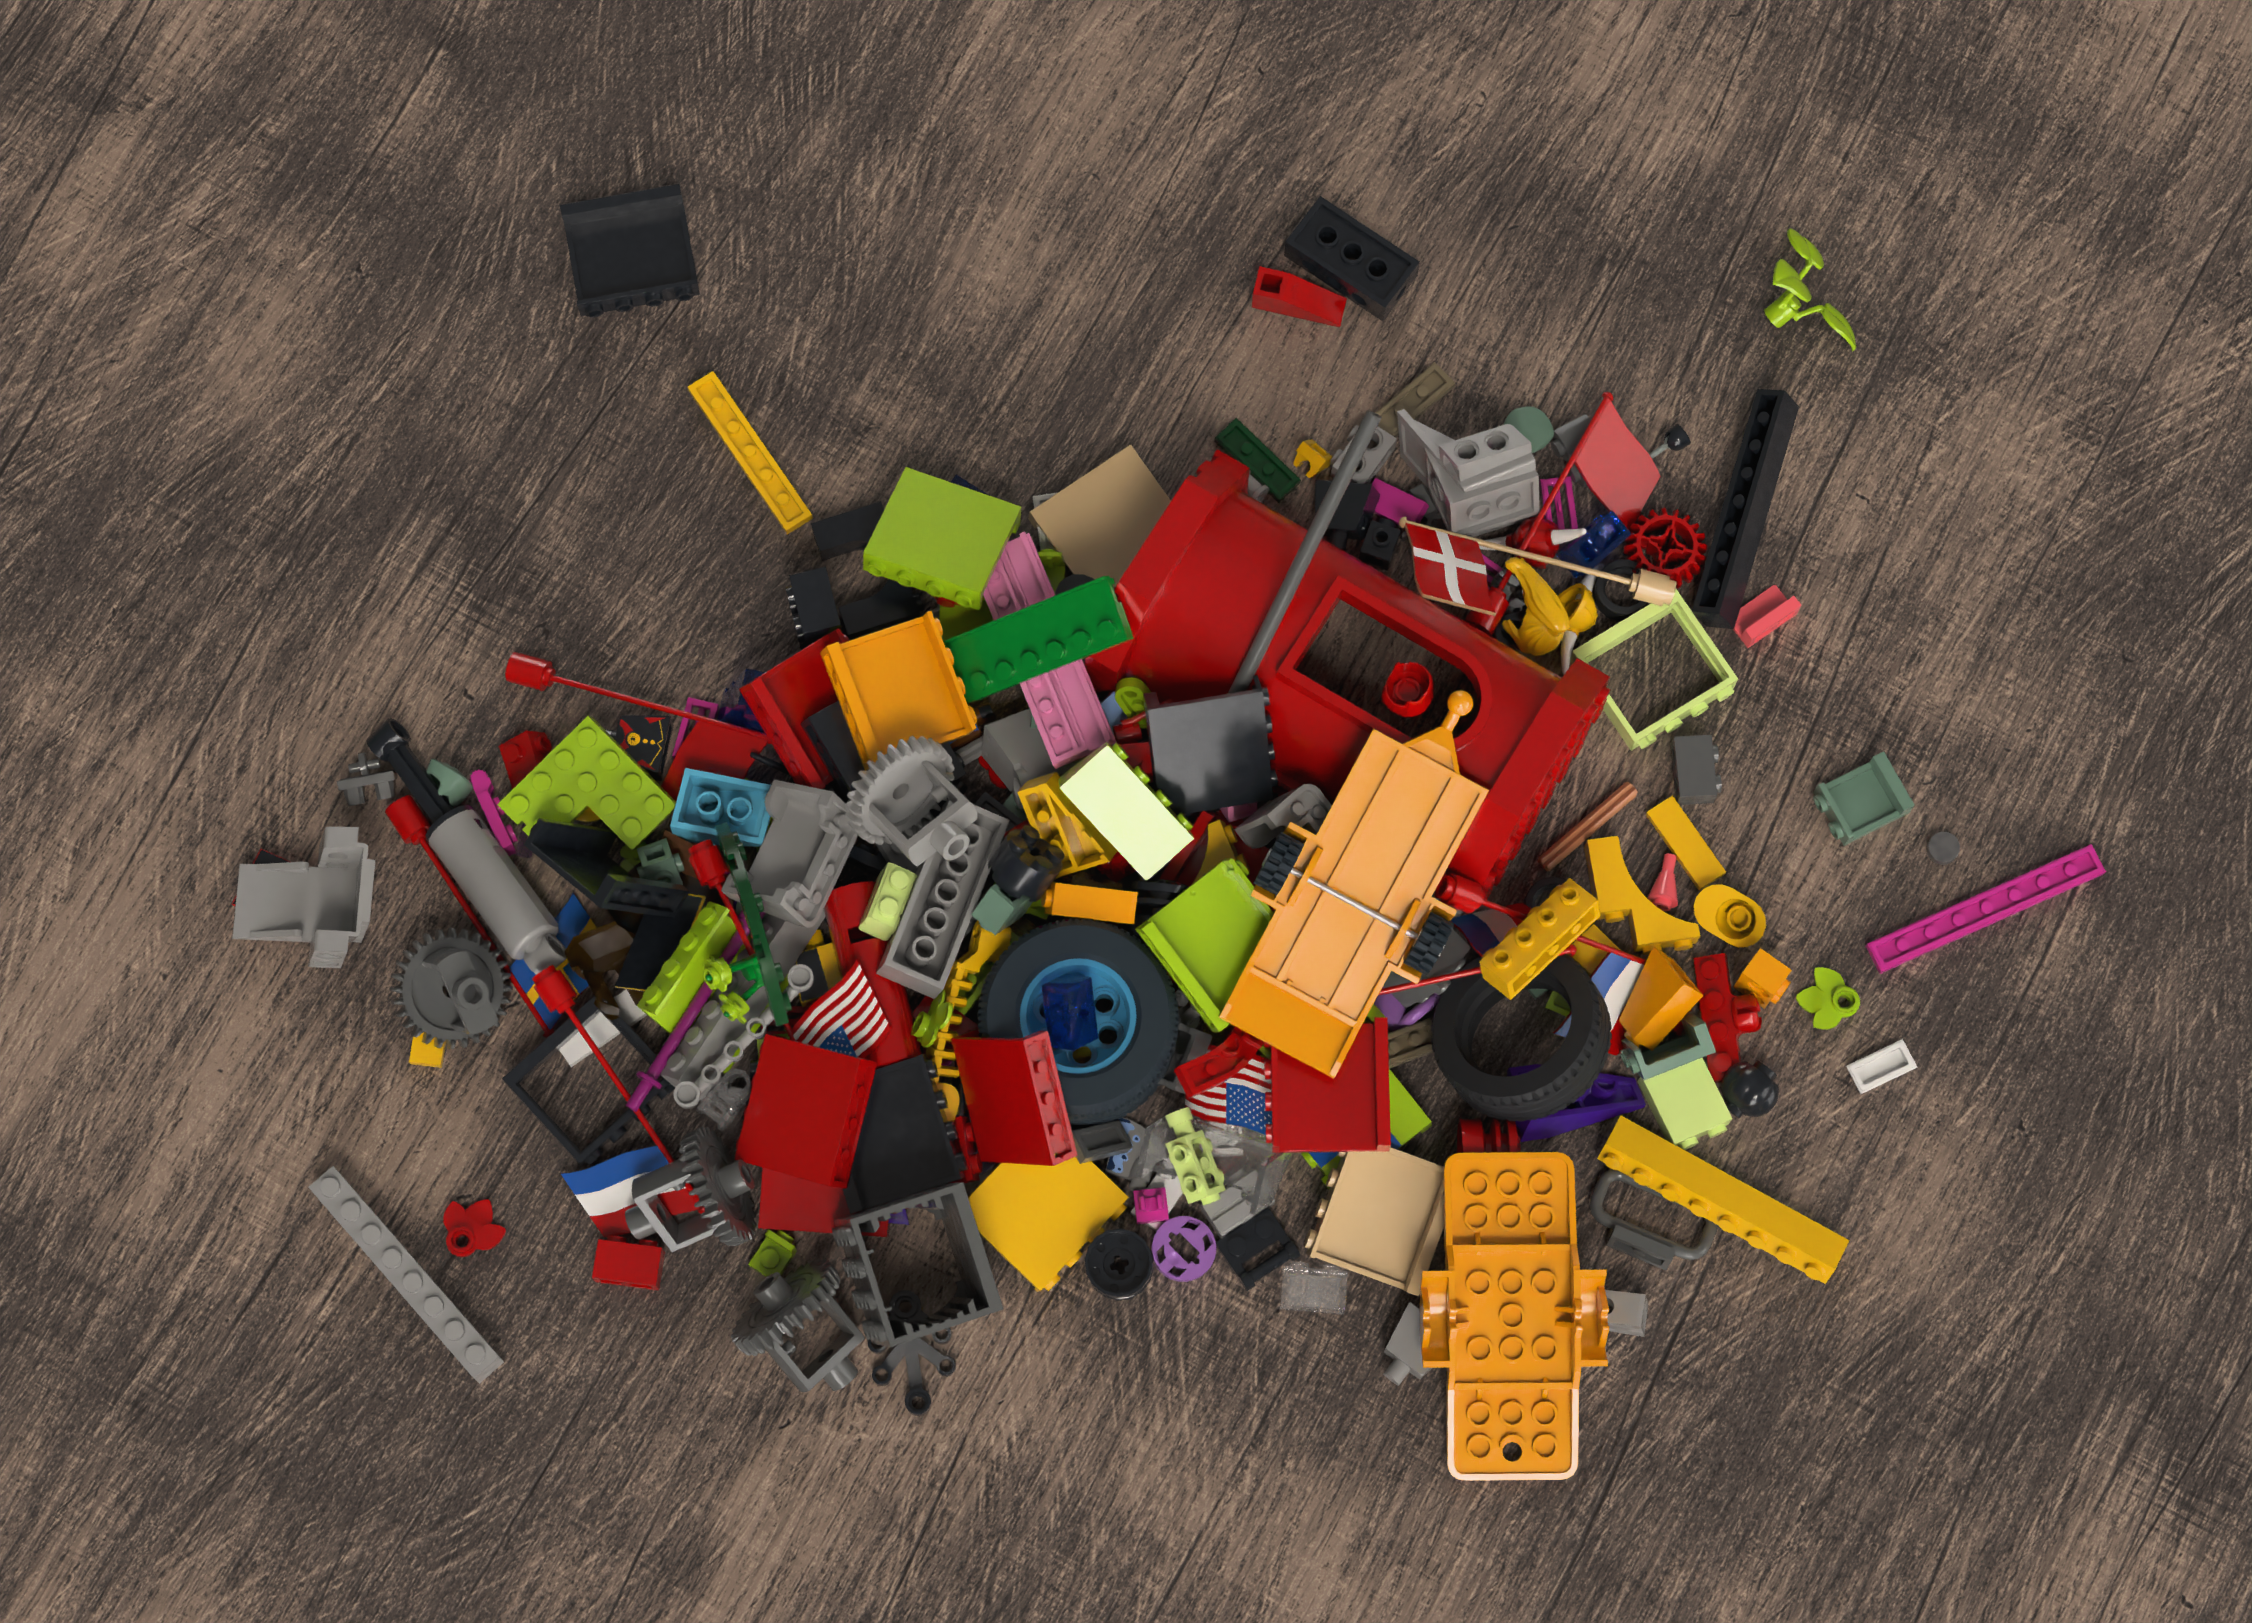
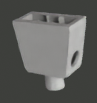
[1605,1290,1649,1337]
[1383,1302,1432,1386]

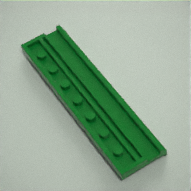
[943,575,1134,705]

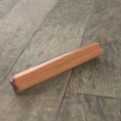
[1538,782,1638,871]

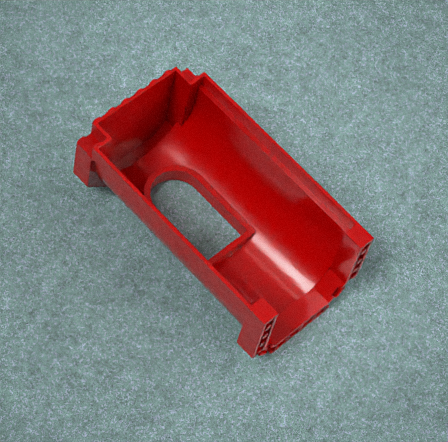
[1085,449,1611,900]

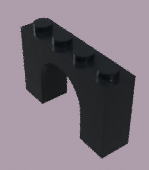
[811,501,924,641]

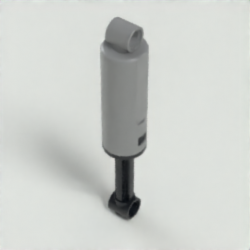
[366,718,567,975]

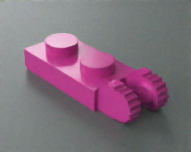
[469,769,518,856]

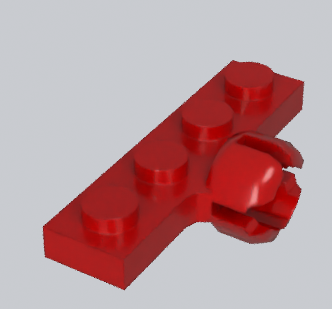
[1693,953,1762,1083]

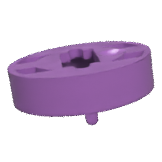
[1151,1216,1216,1282]

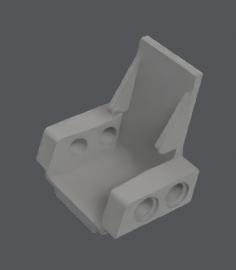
[1397,409,1540,537]
[232,826,375,968]

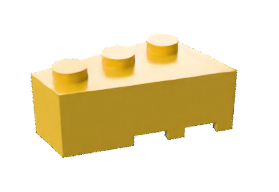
[1017,772,1118,878]

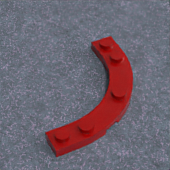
[1174,1026,1264,1099]

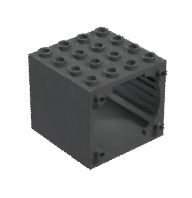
[832,1182,1003,1347]

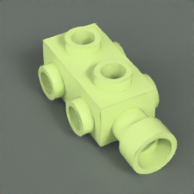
[1165,1107,1226,1206]

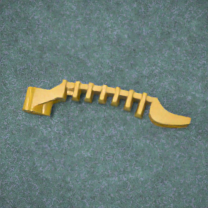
[925,920,1011,1122]

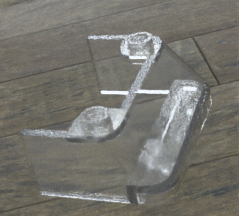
[1135,1109,1292,1215]

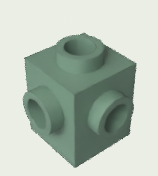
[637,838,685,885]

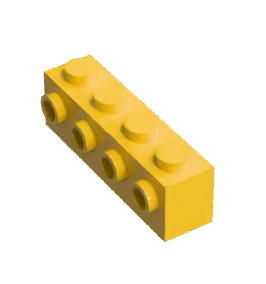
[1479,878,1600,1000]

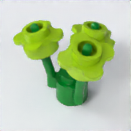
[703,953,764,1024]

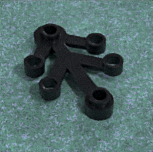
[868,1290,956,1416]

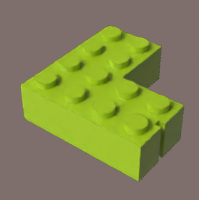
[497,716,676,850]

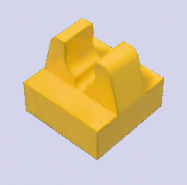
[1293,439,1333,478]

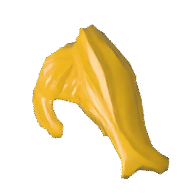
[1502,557,1569,656]

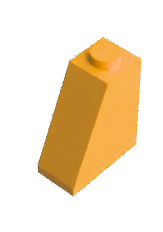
[1041,882,1138,924]
[1619,947,1703,1051]

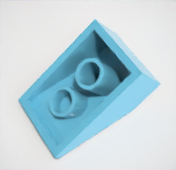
[670,768,771,847]

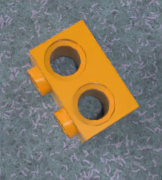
[1734,948,1792,1009]

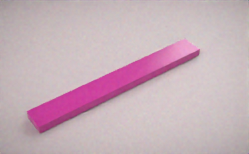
[1866,844,2106,974]

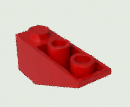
[1252,266,1347,328]

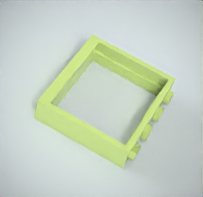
[1570,589,1738,751]

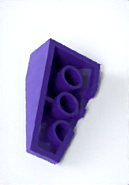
[1507,1064,1646,1142]

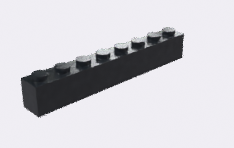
[1692,389,1799,629]

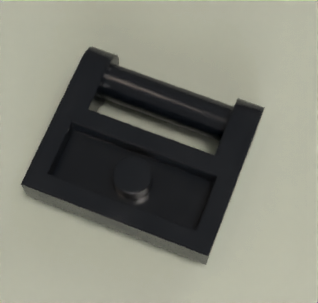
[1216,1208,1301,1291]

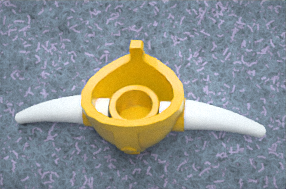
[1558,564,1604,675]

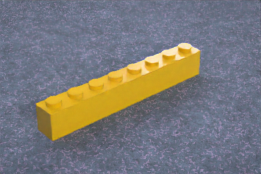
[1597,1116,1850,1284]

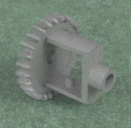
[845,736,978,867]

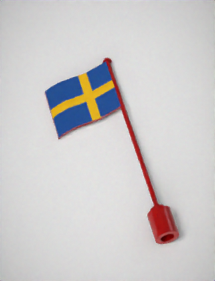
[385,795,597,1038]

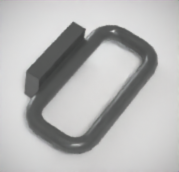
[1590,1169,1718,1270]

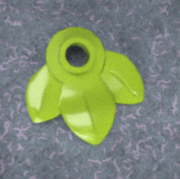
[1796,967,1860,1030]
[911,990,953,1048]

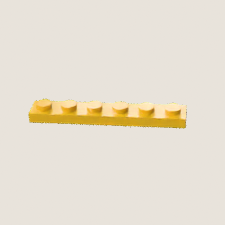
[688,371,813,535]

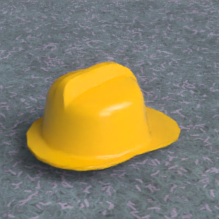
[1694,884,1766,947]

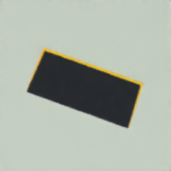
[615,894,706,991]

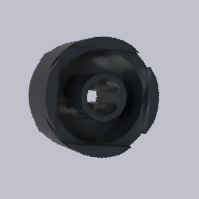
[988,826,1065,902]

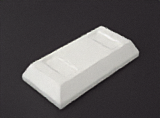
[1846,1039,1917,1094]

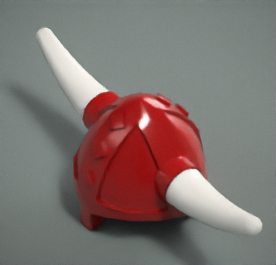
[1479,516,1587,569]

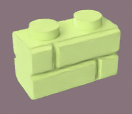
[858,862,917,941]

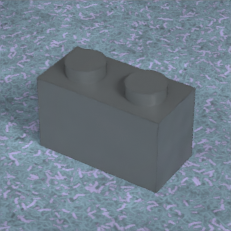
[1670,735,1722,805]

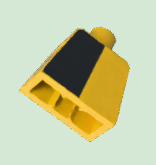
[796,930,841,1007]

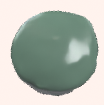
[1504,406,1554,454]
[426,759,473,808]

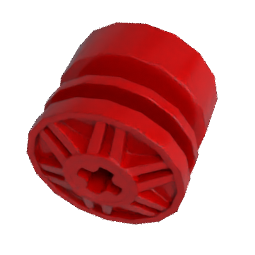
[1457,1118,1521,1153]

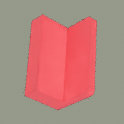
[1733,585,1801,648]

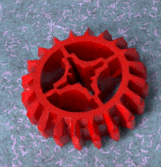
[1623,508,1707,589]

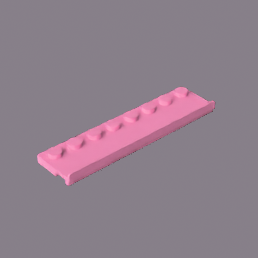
[983,531,1117,769]

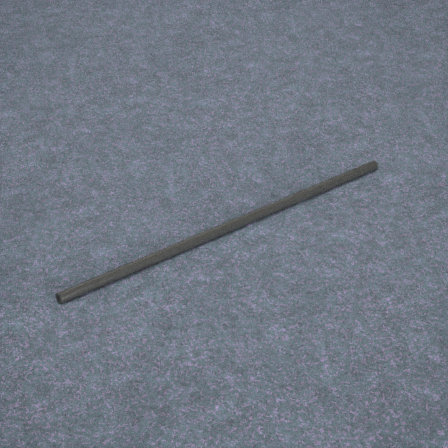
[1114,410,1382,930]

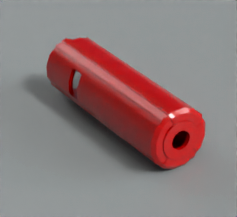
[824,881,922,1069]

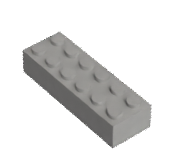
[876,799,1010,999]

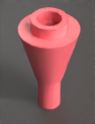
[1647,853,1678,912]

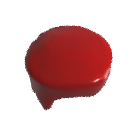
[1381,662,1434,717]

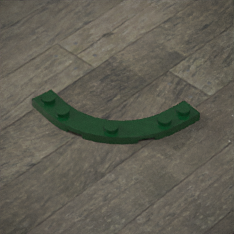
[715,822,792,1026]

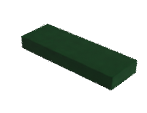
[1214,418,1301,503]

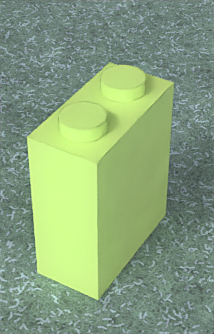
[1637,1057,1732,1150]

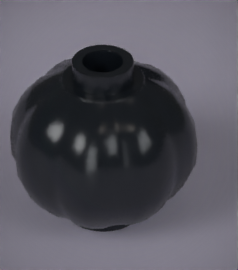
[1721,1060,1779,1119]

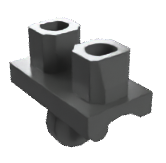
[337,752,398,806]

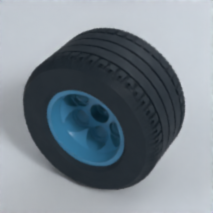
[978,918,1179,1128]

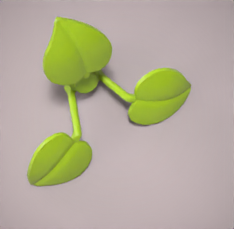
[1764,228,1856,352]

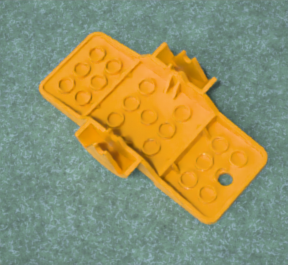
[1420,1152,1609,1480]

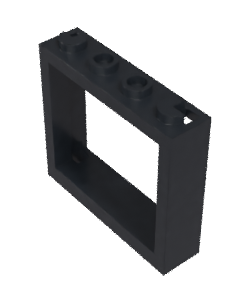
[502,996,675,1166]

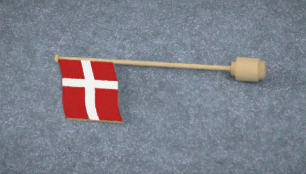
[1399,517,1677,616]

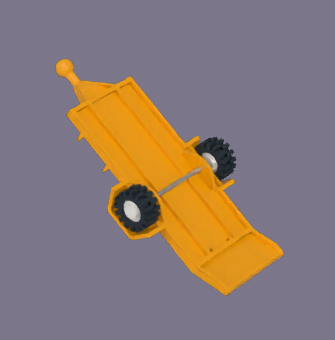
[1219,690,1489,1079]

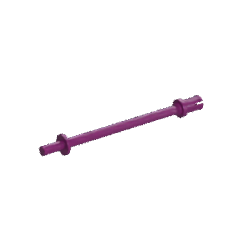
[626,911,766,1112]

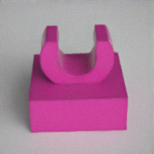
[1133,1187,1169,1224]

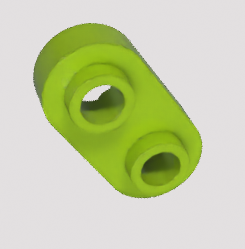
[1115,677,1151,729]

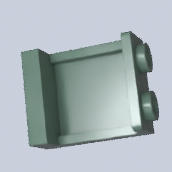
[1813,751,1915,846]
[1620,1012,1716,1080]

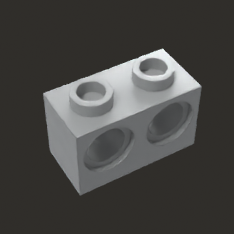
[1330,425,1397,484]

